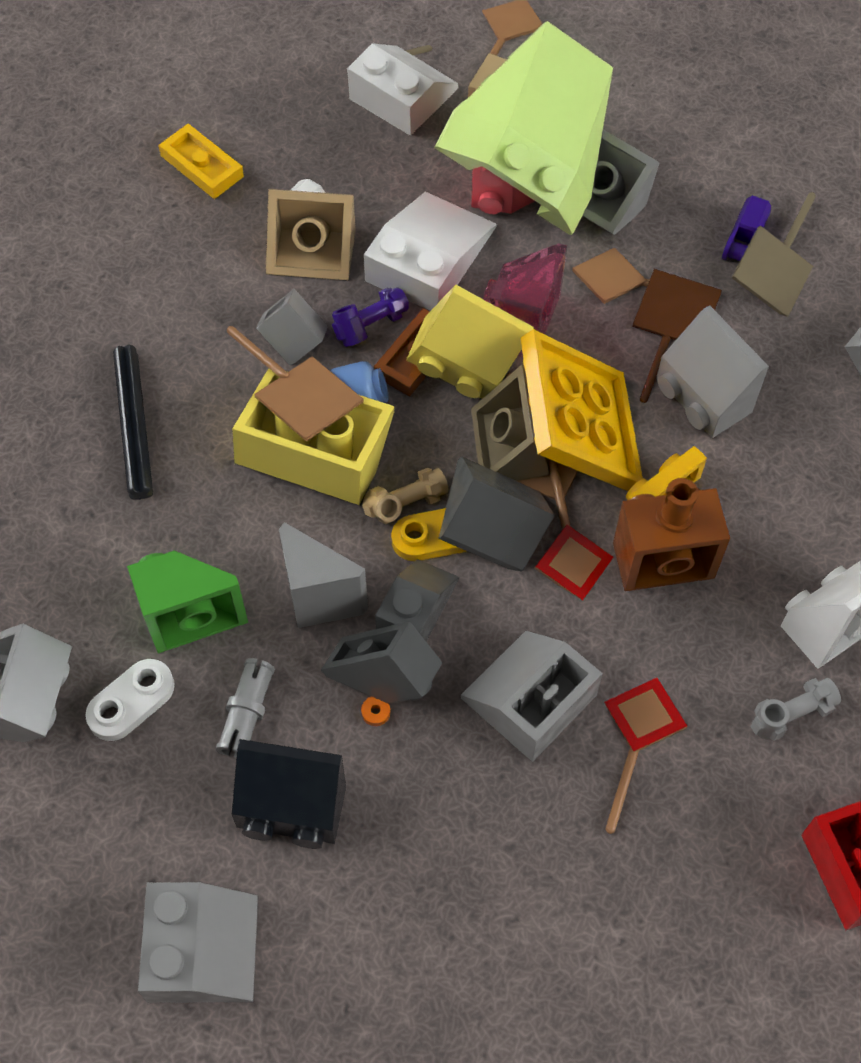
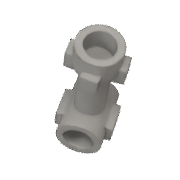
[750,678,841,741]

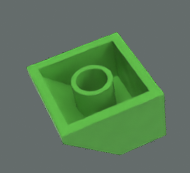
[127,550,248,653]

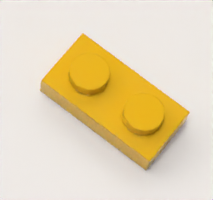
[158,123,244,199]
[626,446,707,500]

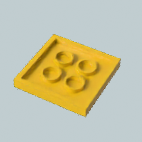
[521,329,643,491]

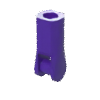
[721,195,771,261]

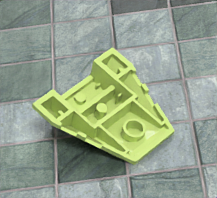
[434,21,613,235]

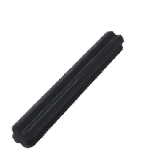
[113,344,153,500]

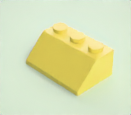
[232,368,395,505]

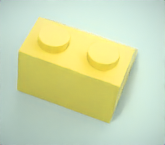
[406,284,534,399]

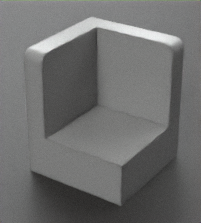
[256,289,328,365]

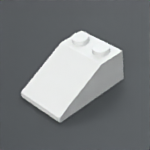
[364,192,497,311]
[781,561,861,669]

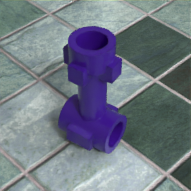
[331,287,409,346]

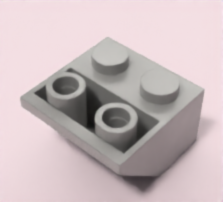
[461,631,603,762]

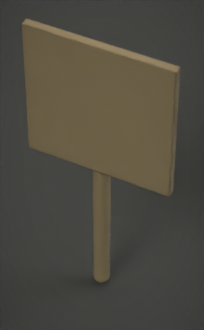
[731,192,816,317]

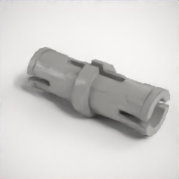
[215,658,275,758]

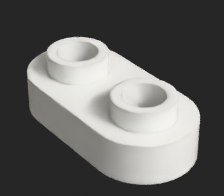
[86,659,174,741]

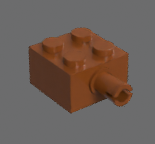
[613,478,730,591]

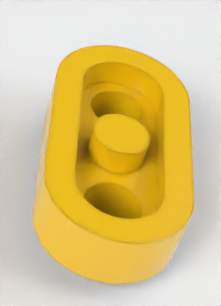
[391,508,466,561]

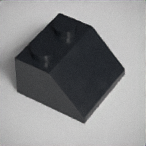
[231,739,346,849]

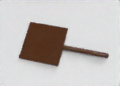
[632,269,722,403]

